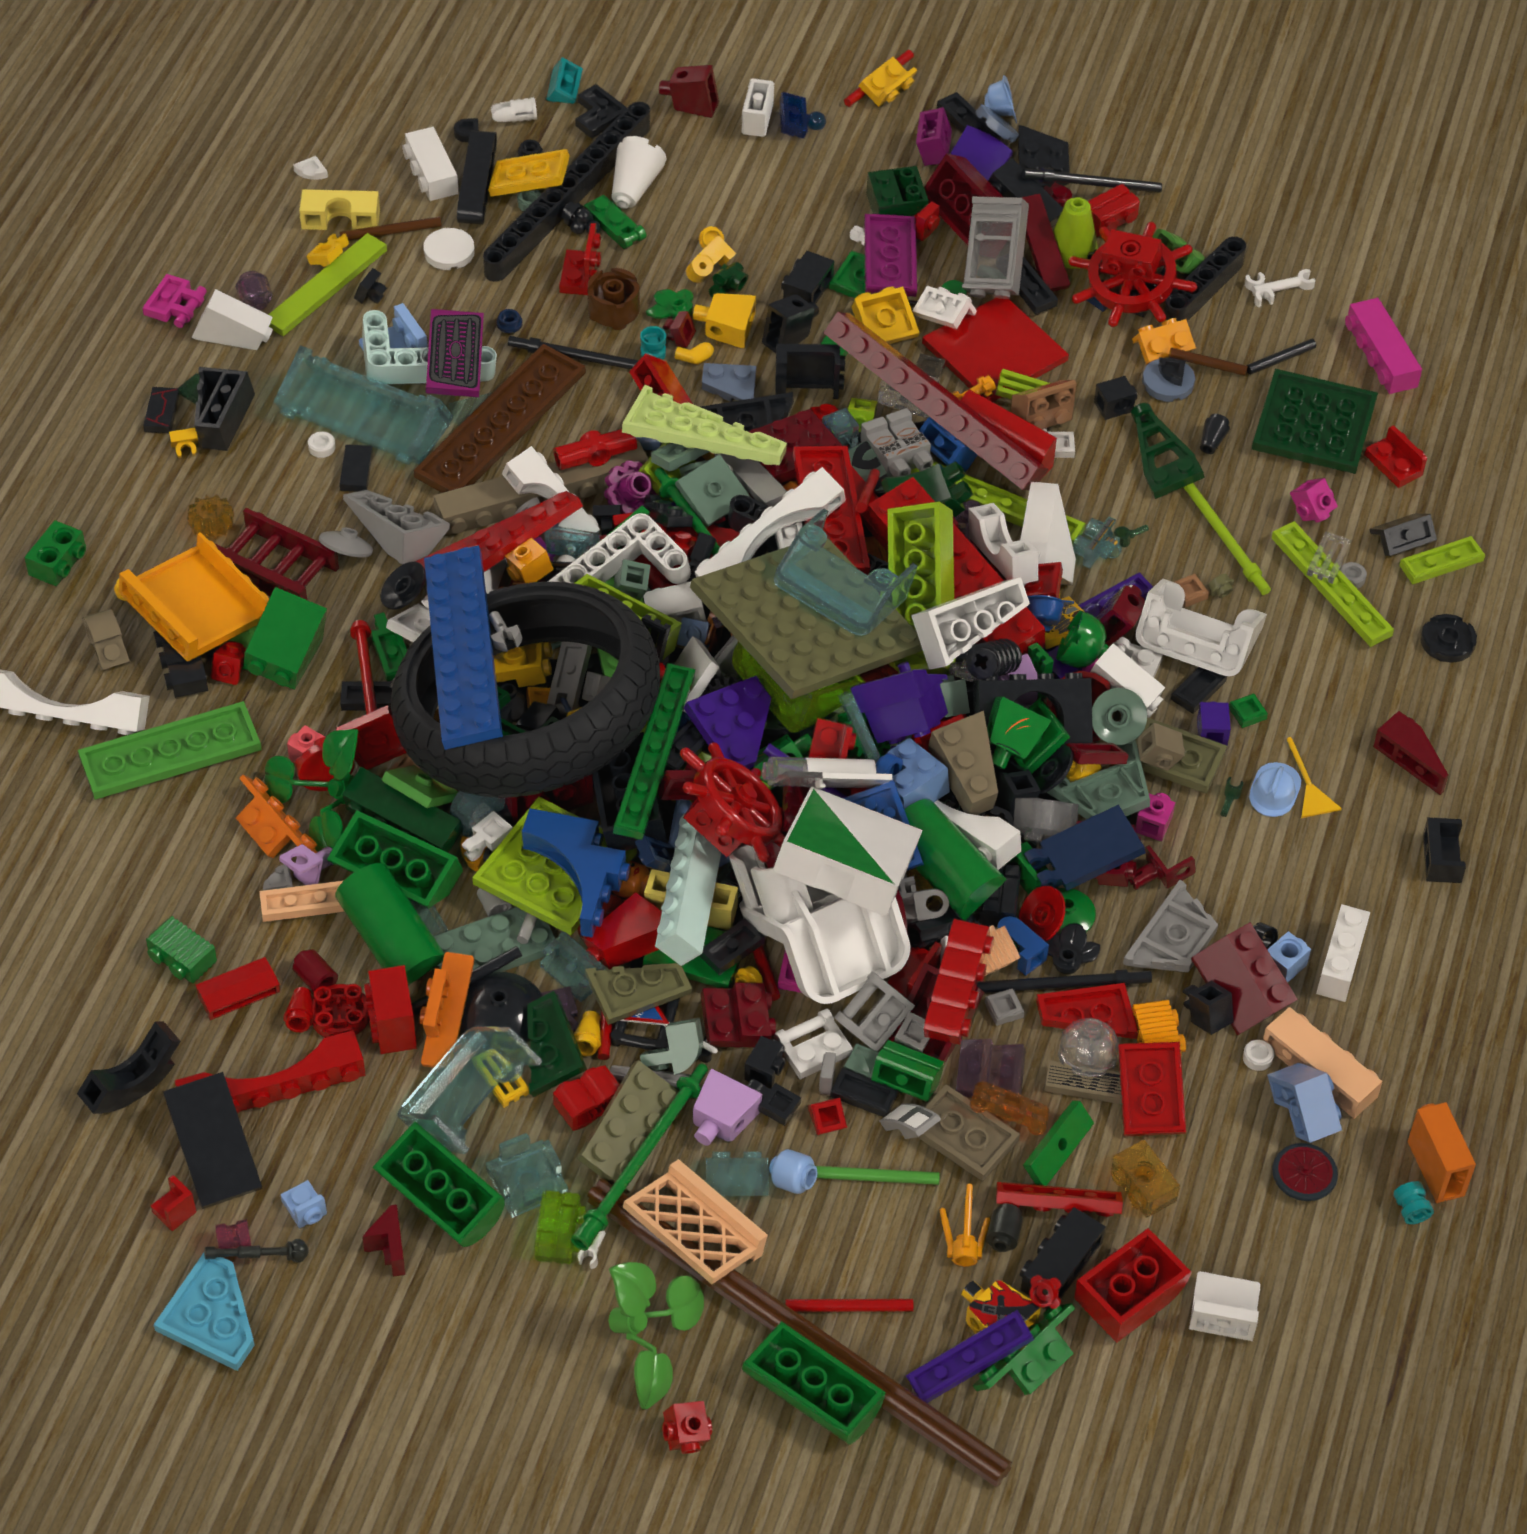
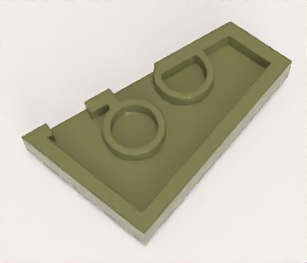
[585,963,692,1025]

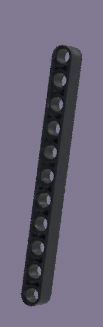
[483,102,650,282]

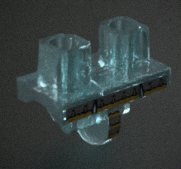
[1073,517,1122,569]

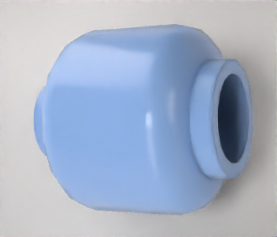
[769,1149,818,1194]

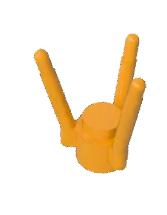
[940,1183,991,1266]

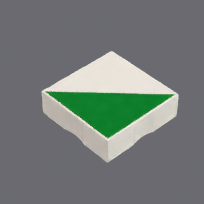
[773,786,923,916]

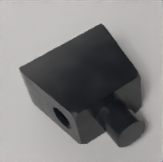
[762,294,819,353]

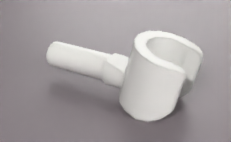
[578,1231,606,1269]

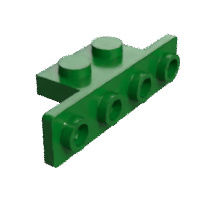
[973,1303,1075,1395]

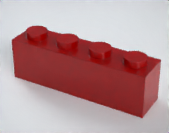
[629,353,693,404]

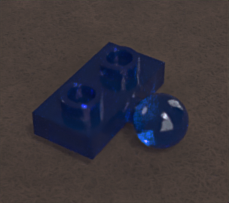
[779,92,826,139]

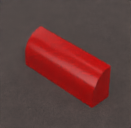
[961,389,1057,476]

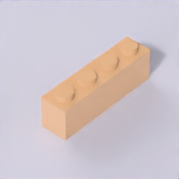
[1263,1007,1383,1119]

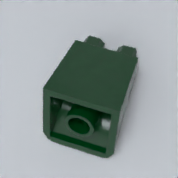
[881,461,973,518]

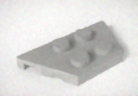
[1123,880,1218,972]

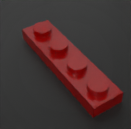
[996,1182,1123,1217]

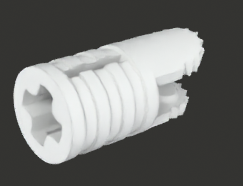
[491,97,537,122]

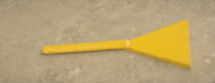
[1287,737,1342,818]

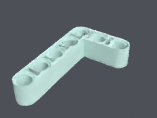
[362,310,497,384]

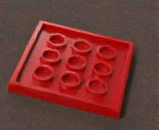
[922,298,1069,402]

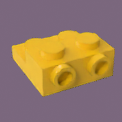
[851,287,920,344]
[494,642,553,687]

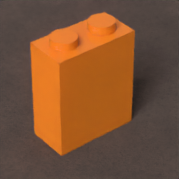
[1407,1102,1476,1203]

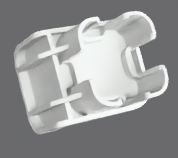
[729,844,910,1004]

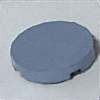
[976,104,1019,143]
[1142,358,1195,402]

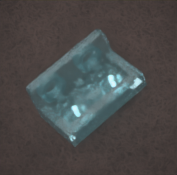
[706,1152,769,1196]

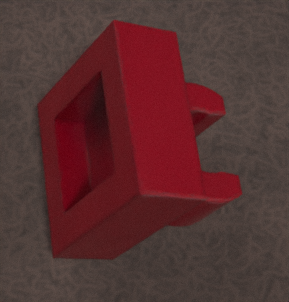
[663,311,696,348]

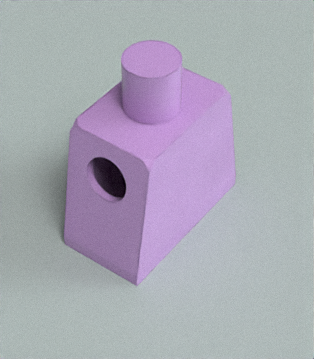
[693,1069,762,1146]

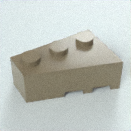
[928,711,998,815]

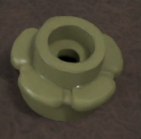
[1208,573,1234,598]

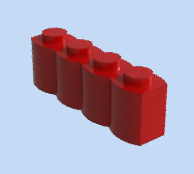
[923,919,994,1045]

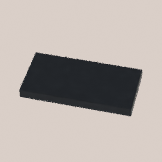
[163,1072,262,1209]

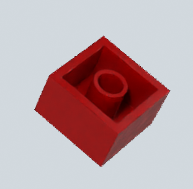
[364,965,417,1054]

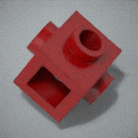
[662,1401,712,1454]

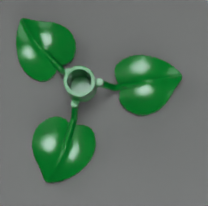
[264,729,358,852]

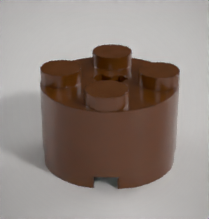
[588,268,640,330]

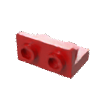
[1364,425,1427,488]
[808,717,856,759]

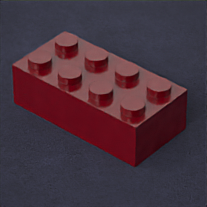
[924,153,1013,259]

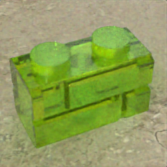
[534,1190,586,1264]

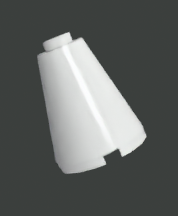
[612,136,667,209]

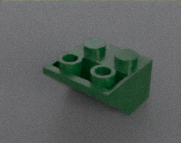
[866,166,928,216]

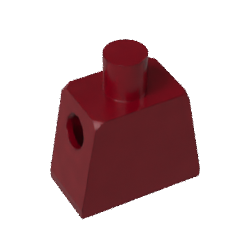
[659,65,719,118]

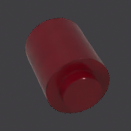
[292,949,338,993]

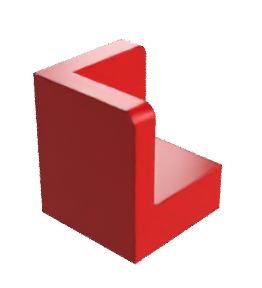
[151,1175,196,1231]

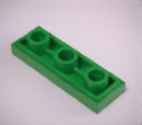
[1023,1100,1094,1186]

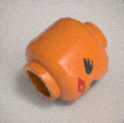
[611,860,650,899]

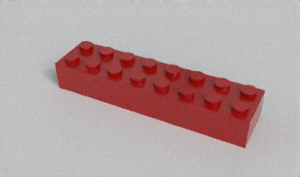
[868,477,1045,655]

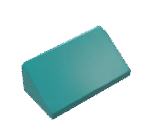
[546,57,583,104]

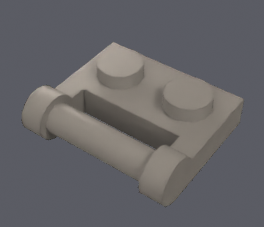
[834,971,915,1052]

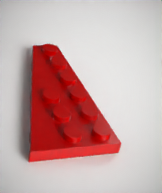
[415,491,583,572]

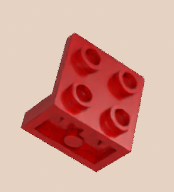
[559,223,601,295]

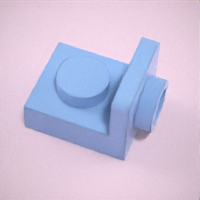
[280,1180,327,1229]

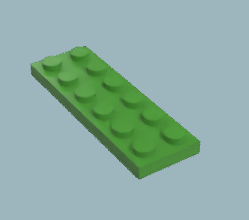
[78,701,262,800]

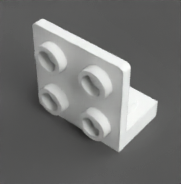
[1189,1271,1260,1341]

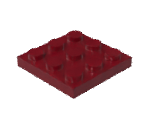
[749,409,843,483]

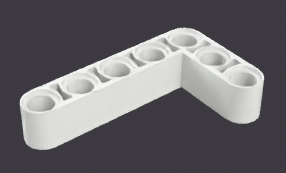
[548,513,691,584]

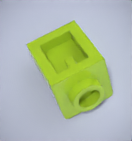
[846,398,878,433]

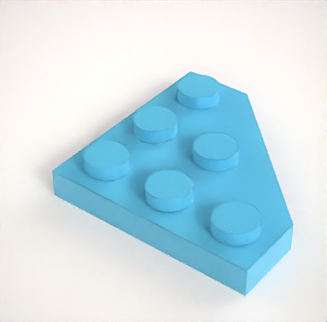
[154,1253,255,1371]

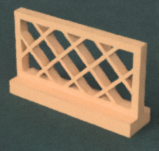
[623,1159,768,1284]

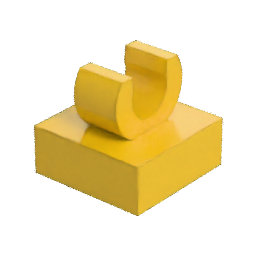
[169,428,198,458]

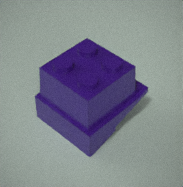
[850,662,948,744]

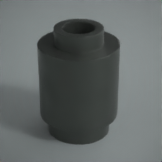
[986,1203,1023,1252]

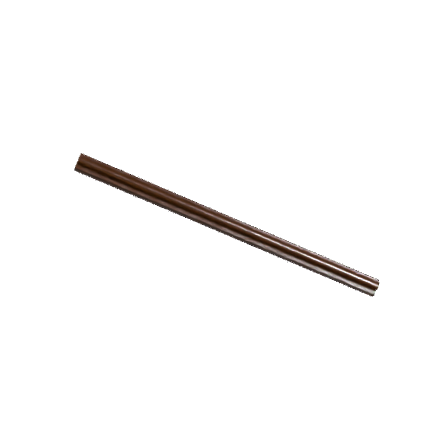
[587,1178,1012,1487]

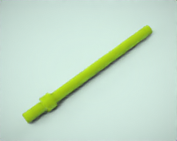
[1183,483,1271,595]

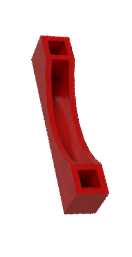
[174,1030,366,1113]

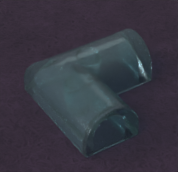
[544,526,603,566]

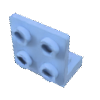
[359,303,428,351]

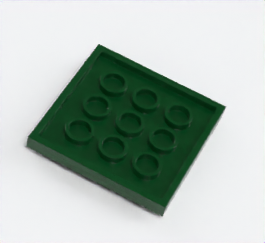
[1252,369,1378,474]

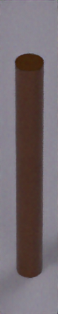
[339,217,442,241]

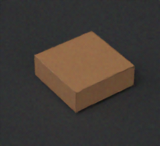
[1175,574,1209,608]

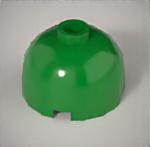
[1056,610,1108,668]

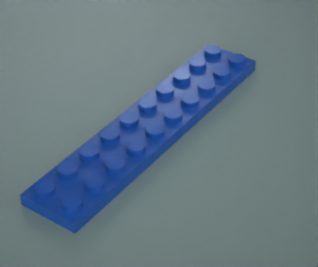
[424,545,503,750]

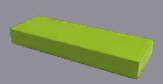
[1399,536,1485,585]

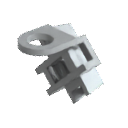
[898,874,949,927]

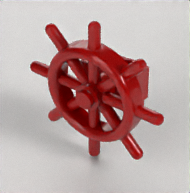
[1068,222,1197,327]
[680,742,786,863]

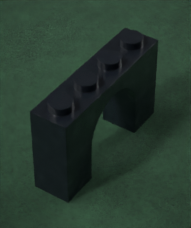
[973,673,1093,750]

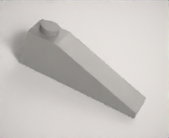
[343,490,450,564]

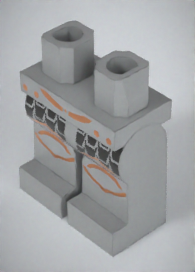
[861,408,933,477]

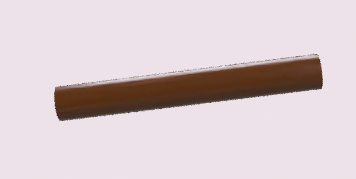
[1169,347,1247,376]

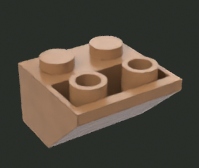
[1011,380,1077,429]

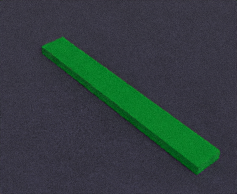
[613,663,696,840]

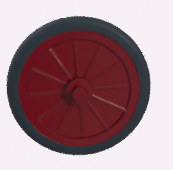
[1272,1143,1338,1201]

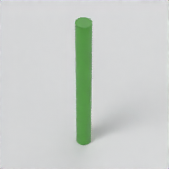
[816,1166,940,1185]

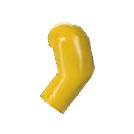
[675,342,714,365]

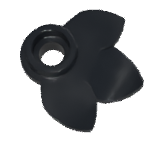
[1046,923,1100,975]

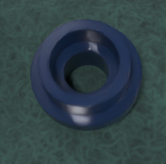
[496,309,522,333]

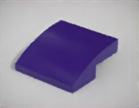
[950,125,1012,181]

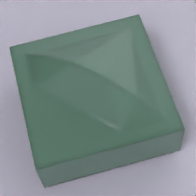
[844,1043,879,1078]

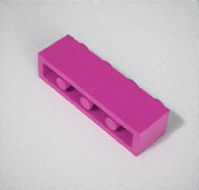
[1345,298,1422,394]

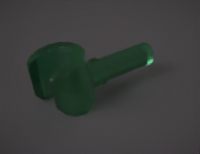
[1114,525,1149,548]
[1220,777,1243,817]

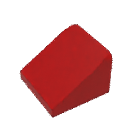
[807,1098,847,1135]

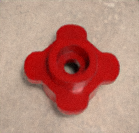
[1030,1275,1061,1309]

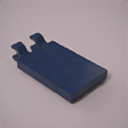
[1024,804,1146,891]

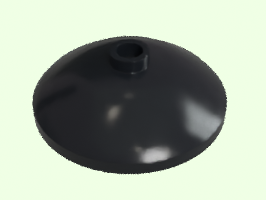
[460,972,542,1051]

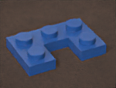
[843,780,924,871]

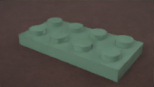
[434,907,559,973]

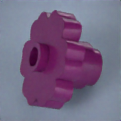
[604,460,657,514]

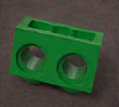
[24,520,86,587]

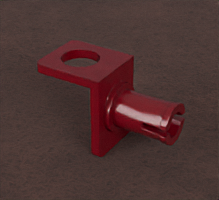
[1129,845,1196,890]

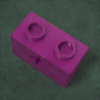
[916,107,952,166]

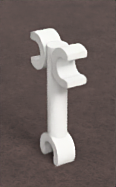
[1245,269,1316,307]

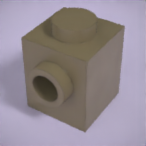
[1137,723,1185,771]

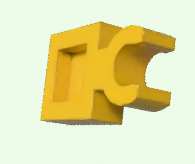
[306,234,349,267]

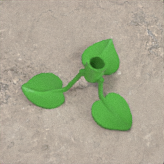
[609,1262,704,1409]

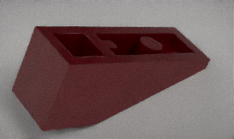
[1373,711,1448,795]

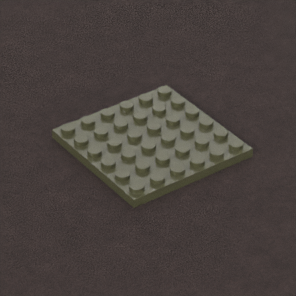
[690,534,923,699]

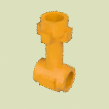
[952,375,996,400]

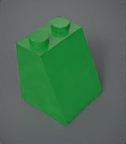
[243,587,327,690]

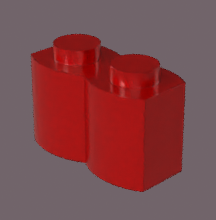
[553,1065,620,1131]

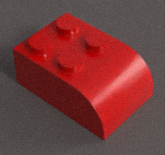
[1074,1228,1191,1343]

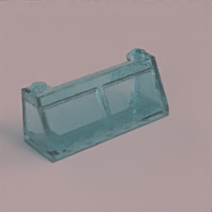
[273,345,454,465]

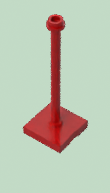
[336,620,406,770]

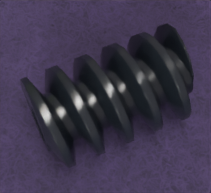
[966,639,1022,680]

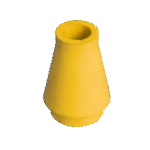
[574,1011,601,1056]

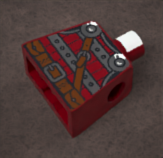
[1096,585,1145,648]

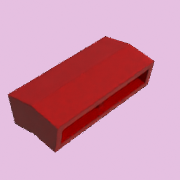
[195,957,280,1020]

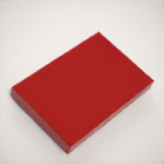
[1118,1042,1186,1136]

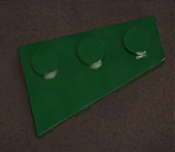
[527,991,587,1097]

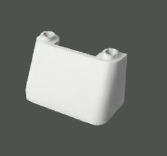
[1136,579,1267,676]

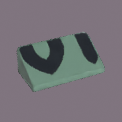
[849,441,889,491]

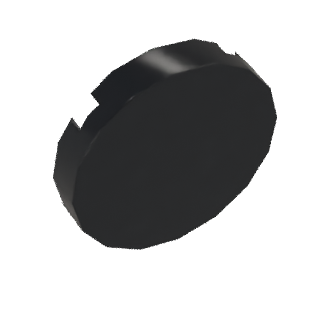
[1420,614,1477,663]

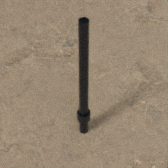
[1021,168,1162,193]
[508,336,639,370]
[977,969,1152,993]

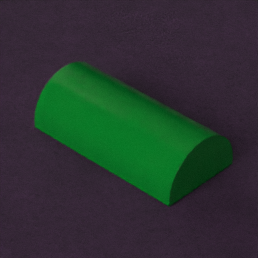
[905,799,1007,921]
[335,863,445,986]
[372,1121,505,1247]
[742,1321,886,1445]

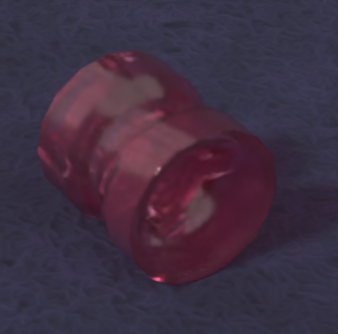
[215,1219,251,1249]

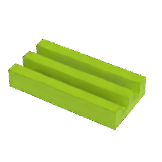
[995,369,1049,400]

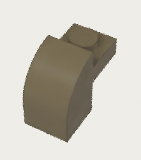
[82,609,129,670]

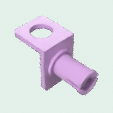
[279,844,333,885]

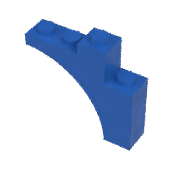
[522,808,630,938]

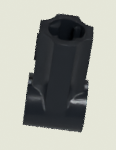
[907,905,963,948]

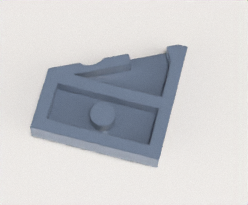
[702,363,756,402]

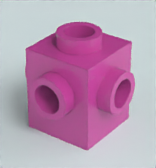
[1290,478,1338,523]

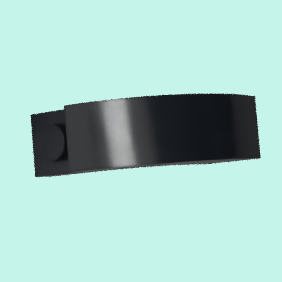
[77,1021,181,1114]

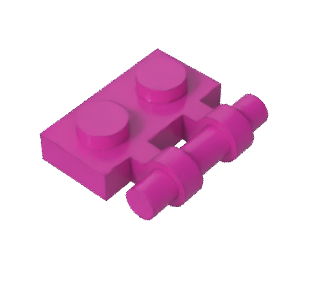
[142,274,207,328]

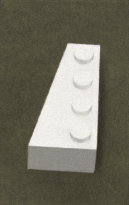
[911,577,1030,670]

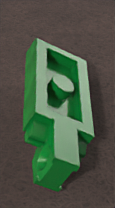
[371,612,407,681]

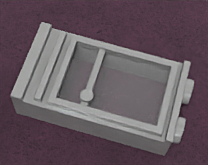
[962,196,1029,299]

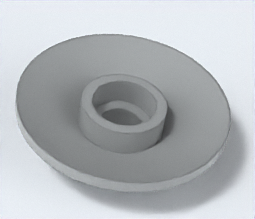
[319,527,373,557]

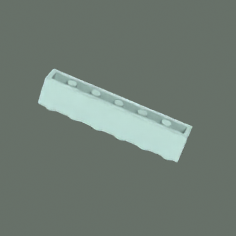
[655,813,721,966]

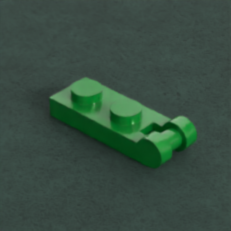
[584,195,647,249]

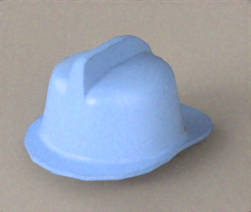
[984,75,1017,124]
[1249,762,1301,817]

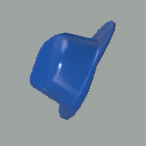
[1026,595,1074,632]

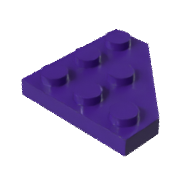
[684,676,771,769]

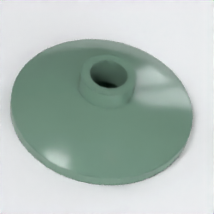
[1092,688,1147,745]

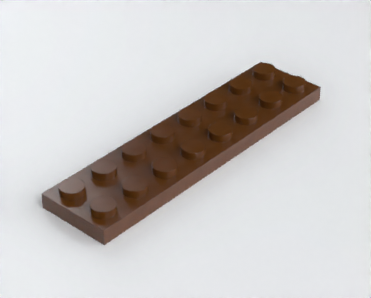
[413,344,586,493]

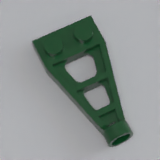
[1131,403,1205,499]

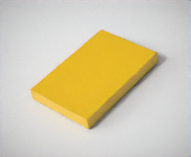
[488,149,570,197]

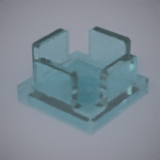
[486,1133,569,1218]

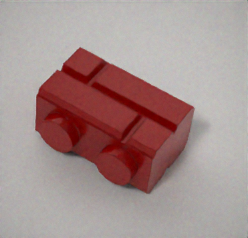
[1088,184,1140,237]

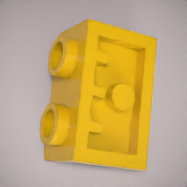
[859,56,918,107]

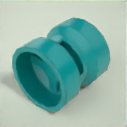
[640,326,666,360]
[1393,1181,1434,1224]

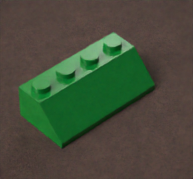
[327,810,463,909]

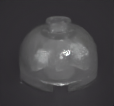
[1058,1018,1119,1077]

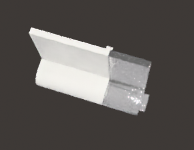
[762,757,892,789]

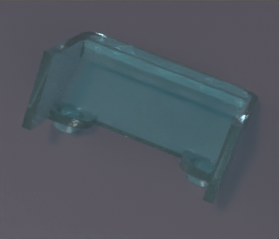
[773,509,918,636]
[397,1026,543,1154]

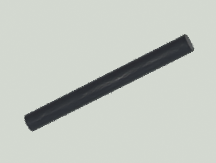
[411,946,522,1014]

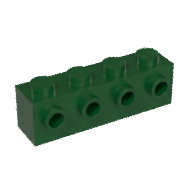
[342,767,463,853]

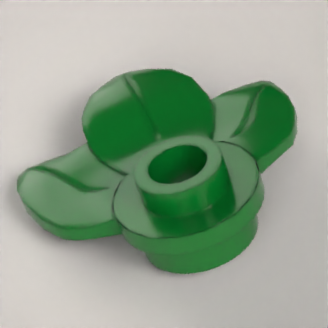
[645,289,694,319]

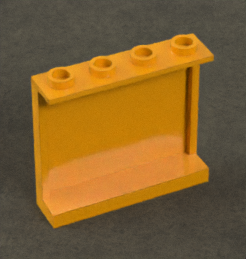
[118,532,269,662]

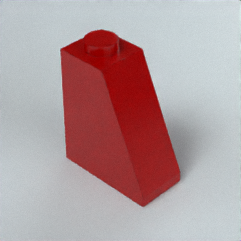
[583,892,662,969]

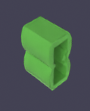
[1152,229,1206,275]

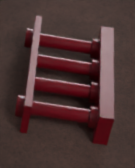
[215,508,339,600]

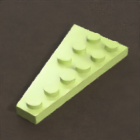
[622,385,787,465]

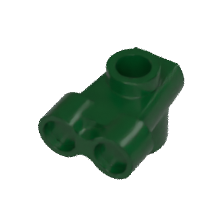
[709,262,748,298]

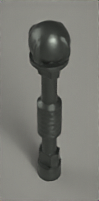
[204,1239,309,1263]

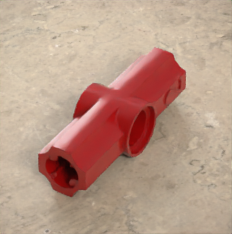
[553,429,637,470]

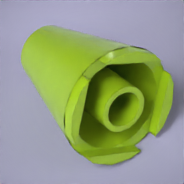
[1053,197,1098,269]

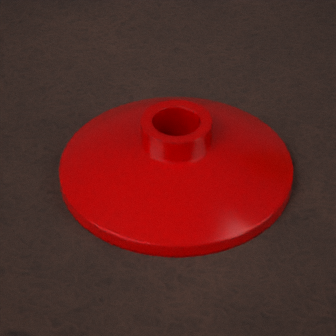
[1019,886,1065,942]

